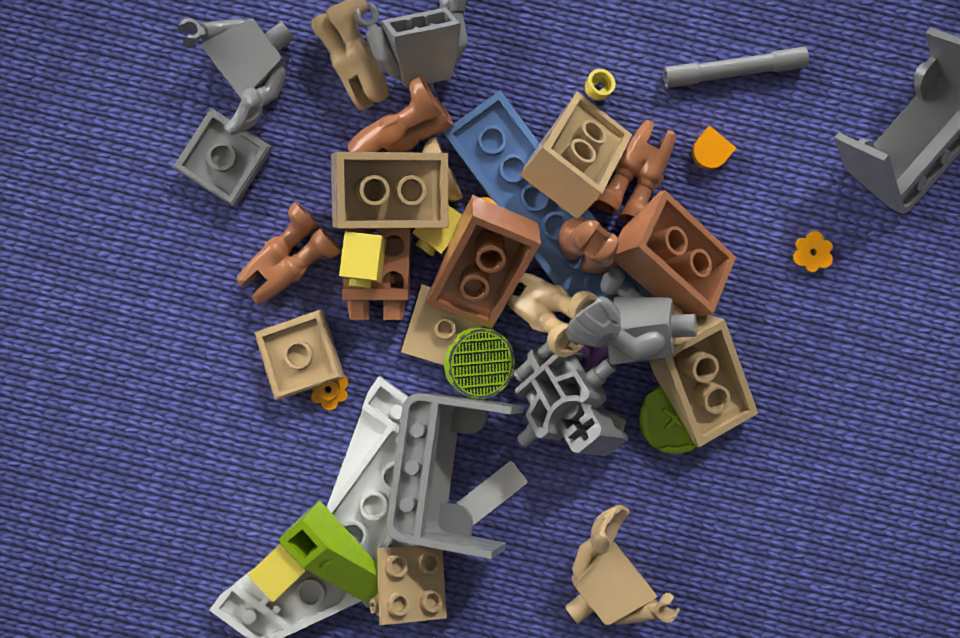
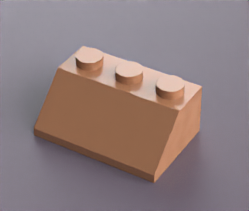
[613,190,736,318]

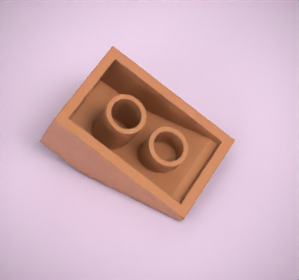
[426,195,541,329]

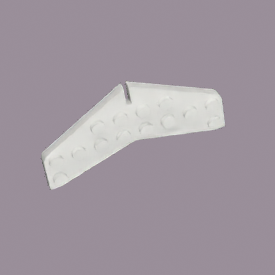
[209,376,415,638]

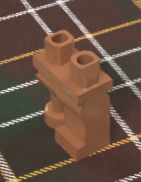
[342,228,413,320]

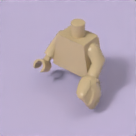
[565,505,681,625]

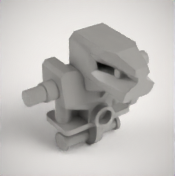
[513,342,629,456]

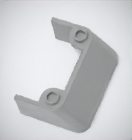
[834,27,960,214]
[386,393,524,559]

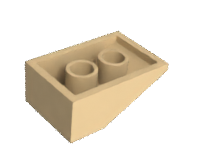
[520,92,632,219]
[331,152,448,228]
[649,315,758,447]

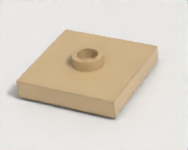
[401,284,483,365]
[254,309,345,400]

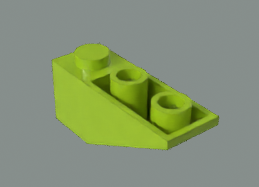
[278,500,378,603]

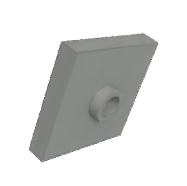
[172,108,273,207]

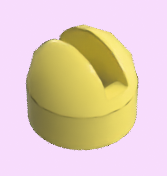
[584,69,616,101]

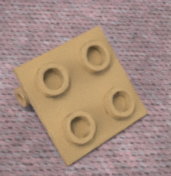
[369,546,447,625]

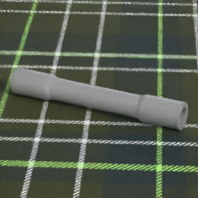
[663,46,809,88]

